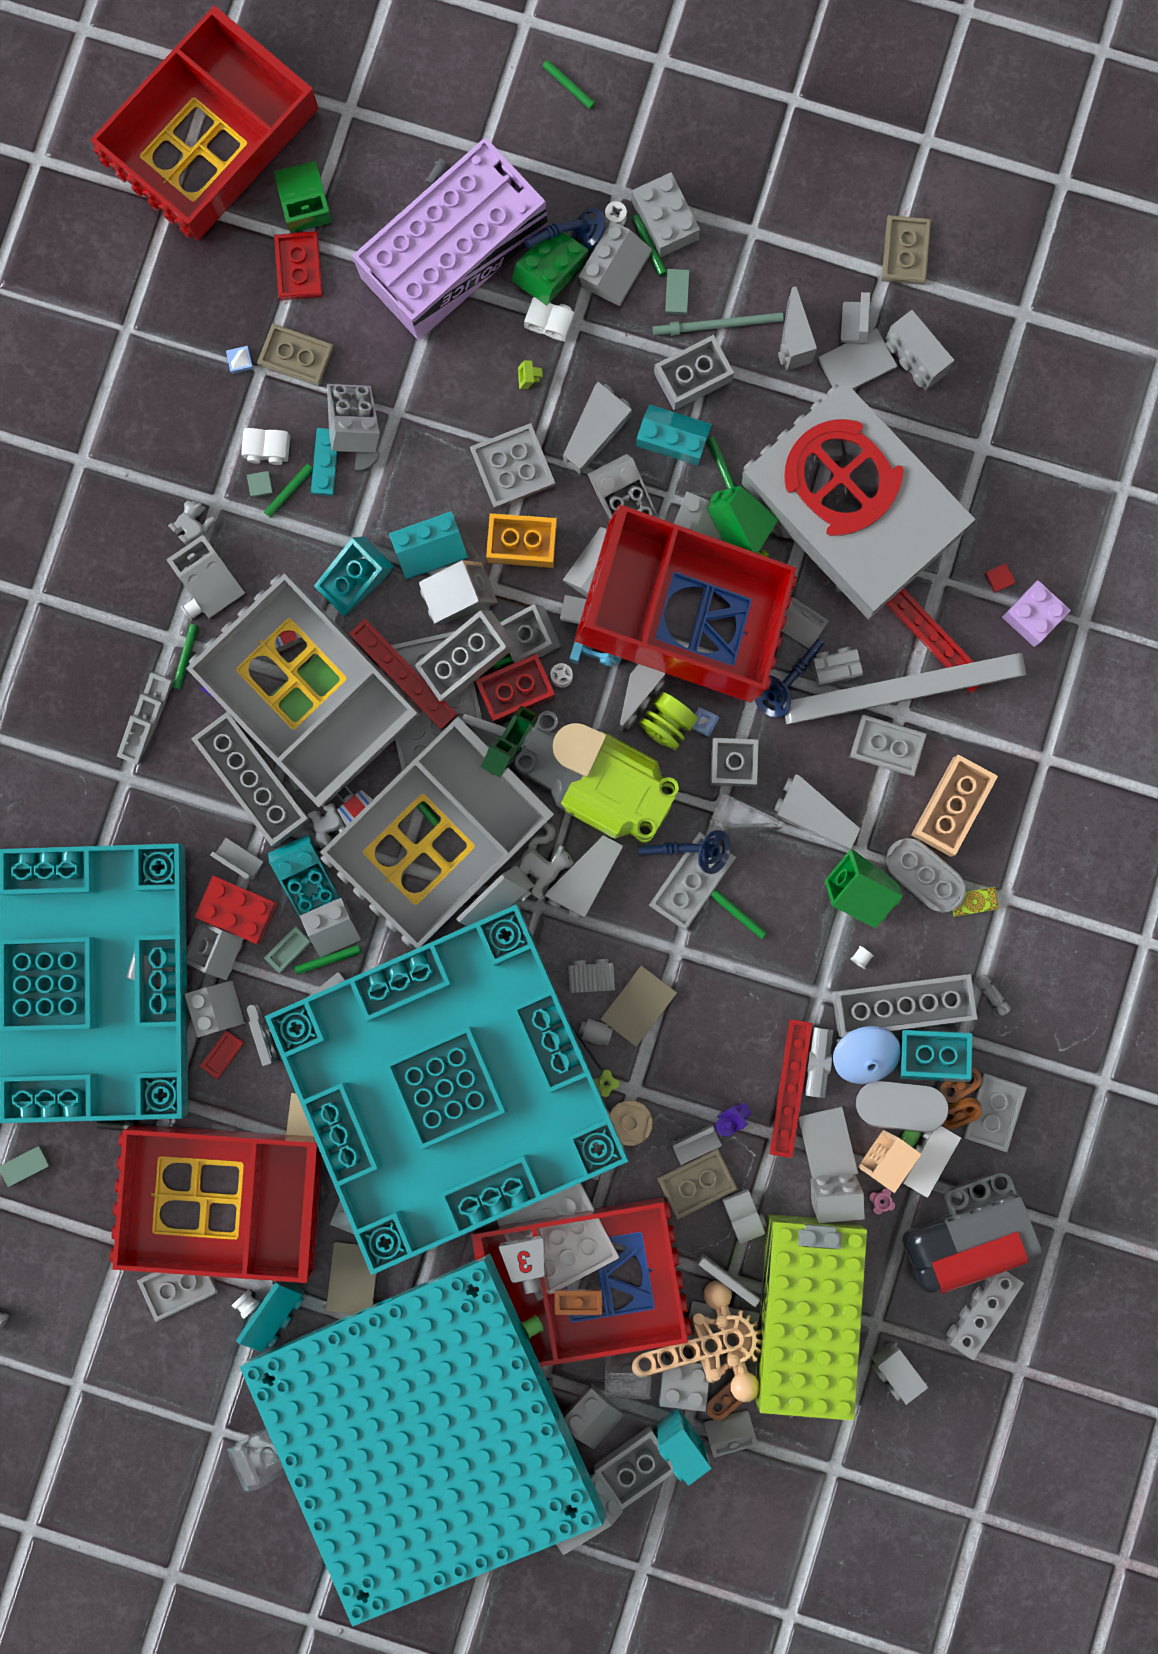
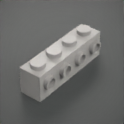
[946,1271,1024,1360]

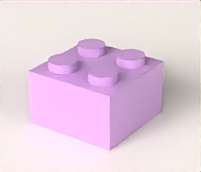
[1002,580,1071,647]

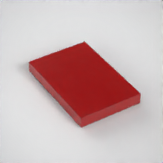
[274,231,323,301]

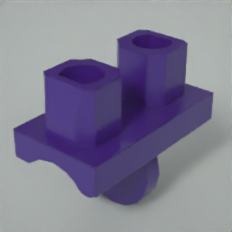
[715,1103,752,1137]

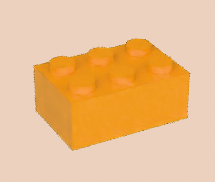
[486,513,557,568]

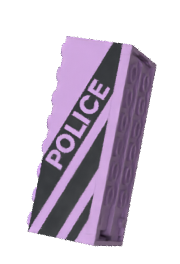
[352,137,548,341]

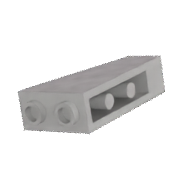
[563,382,632,474]
[774,775,860,850]
[545,835,623,920]

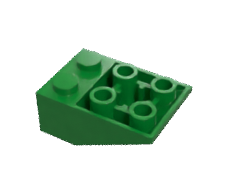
[274,161,333,233]

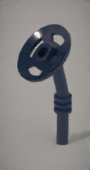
[524,208,606,250]
[755,639,824,717]
[638,830,731,874]

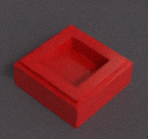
[985,563,1016,593]

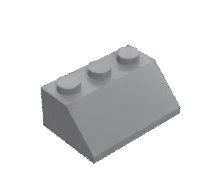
[579,221,652,306]
[563,527,607,597]
[456,866,534,926]

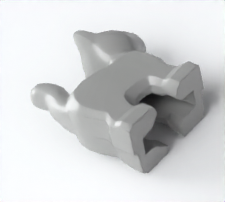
[168,500,216,546]
[307,803,346,849]

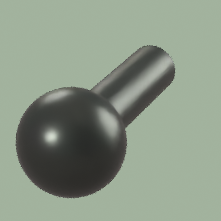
[97,1120,141,1131]

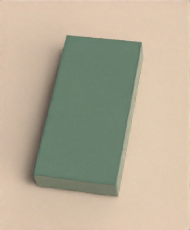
[665,269,689,315]
[264,926,312,974]
[0,1145,51,1187]

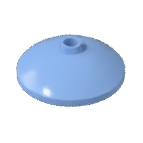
[833,1026,901,1084]

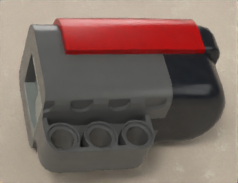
[902,1172,1042,1294]

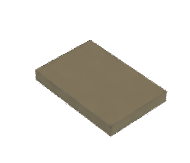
[881,215,931,285]
[257,323,334,387]
[601,966,677,1046]
[657,1148,738,1220]
[326,1241,377,1314]

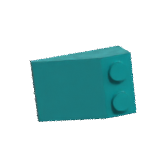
[314,536,395,617]

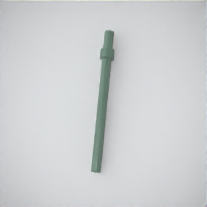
[652,313,784,336]

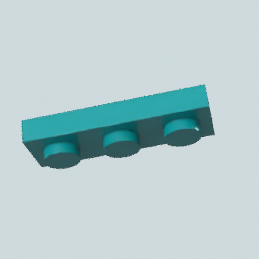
[311,428,338,496]

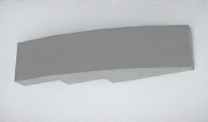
[117,671,174,765]

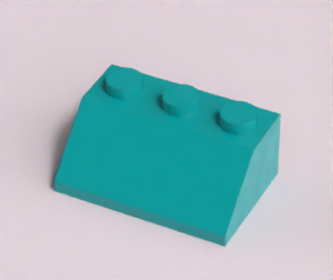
[636,404,712,466]
[389,511,468,580]
[236,1281,305,1352]

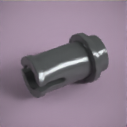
[425,159,450,186]

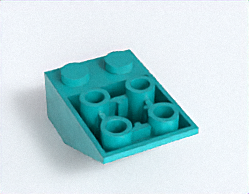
[268,834,340,918]

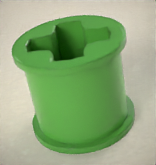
[900,1131,922,1148]
[521,1315,544,1340]

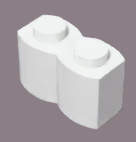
[524,298,574,342]
[241,428,290,465]

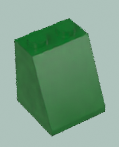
[707,486,779,554]
[825,849,903,928]

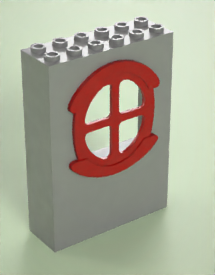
[742,381,976,620]

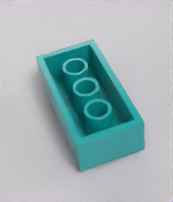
[656,1408,712,1486]

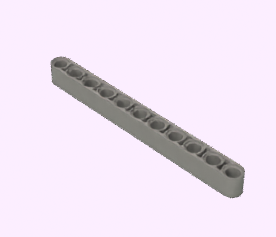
[782,653,1027,725]

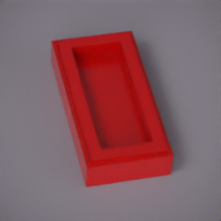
[199,1029,245,1080]

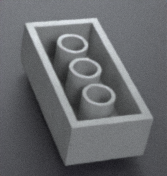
[415,610,517,701]

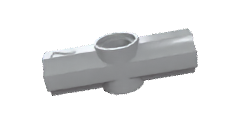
[805,1028,833,1098]

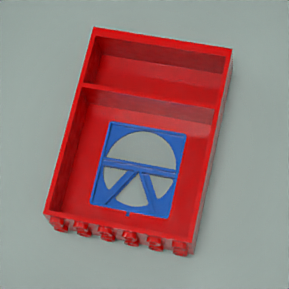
[574,504,797,703]
[472,1197,691,1367]

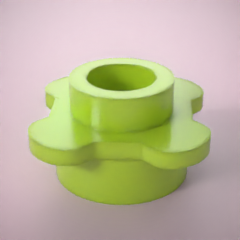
[595,1070,620,1097]

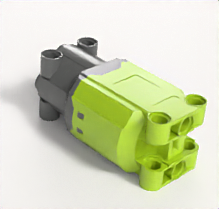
[512,711,679,843]

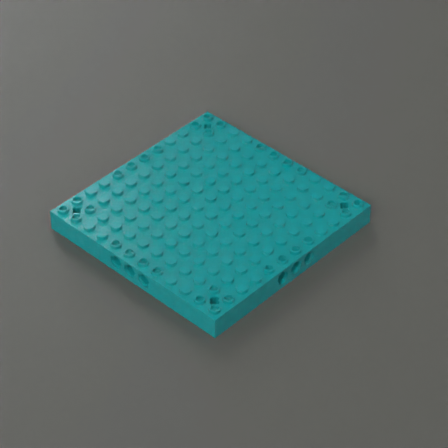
[0,844,188,1123]
[264,904,629,1275]
[240,1254,607,1627]

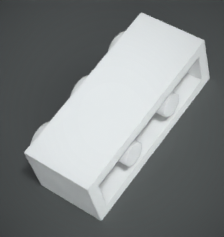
[902,1126,961,1198]

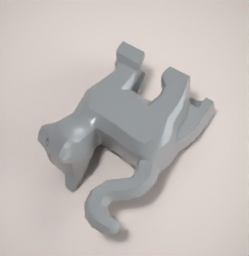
[511,822,574,900]

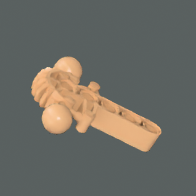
[632,1280,762,1402]

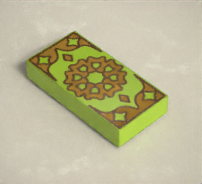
[952,887,999,917]

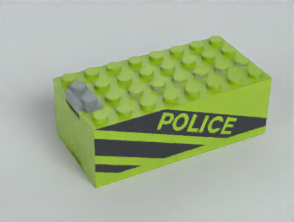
[755,1214,867,1421]

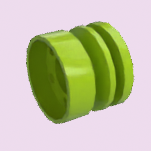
[639,692,698,751]

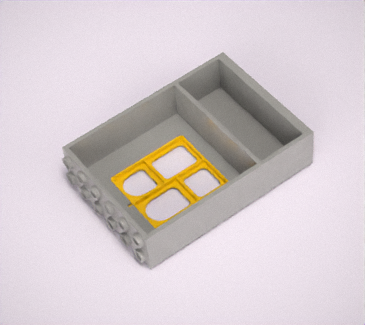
[186,573,422,807]
[320,717,554,948]

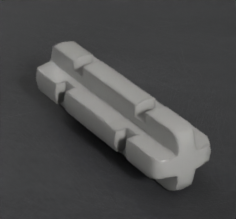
[976,975,1011,1016]

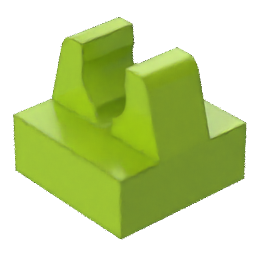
[518,360,543,389]

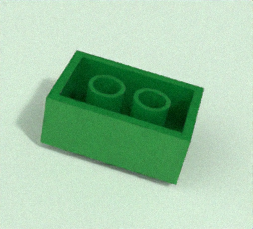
[511,232,588,306]

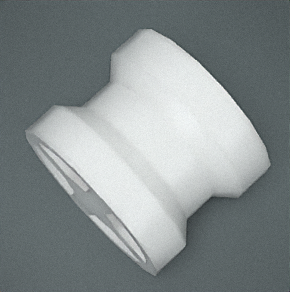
[605,201,627,226]
[550,663,573,688]
[231,1289,261,1319]

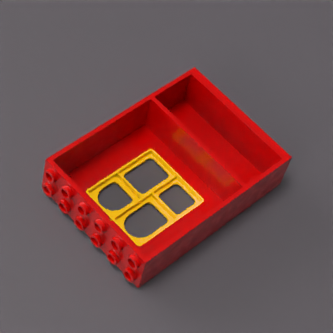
[90,5,319,242]
[110,1124,322,1283]

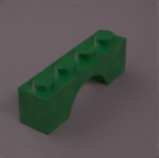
[481,705,539,778]

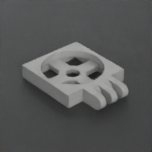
[247,1005,279,1066]

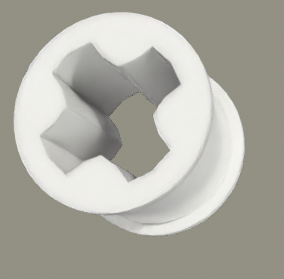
[181,598,204,621]
[850,946,874,969]

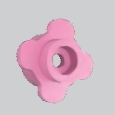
[869,1188,895,1215]

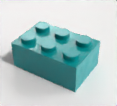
[901,1030,972,1082]

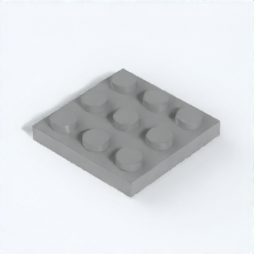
[470,423,555,509]

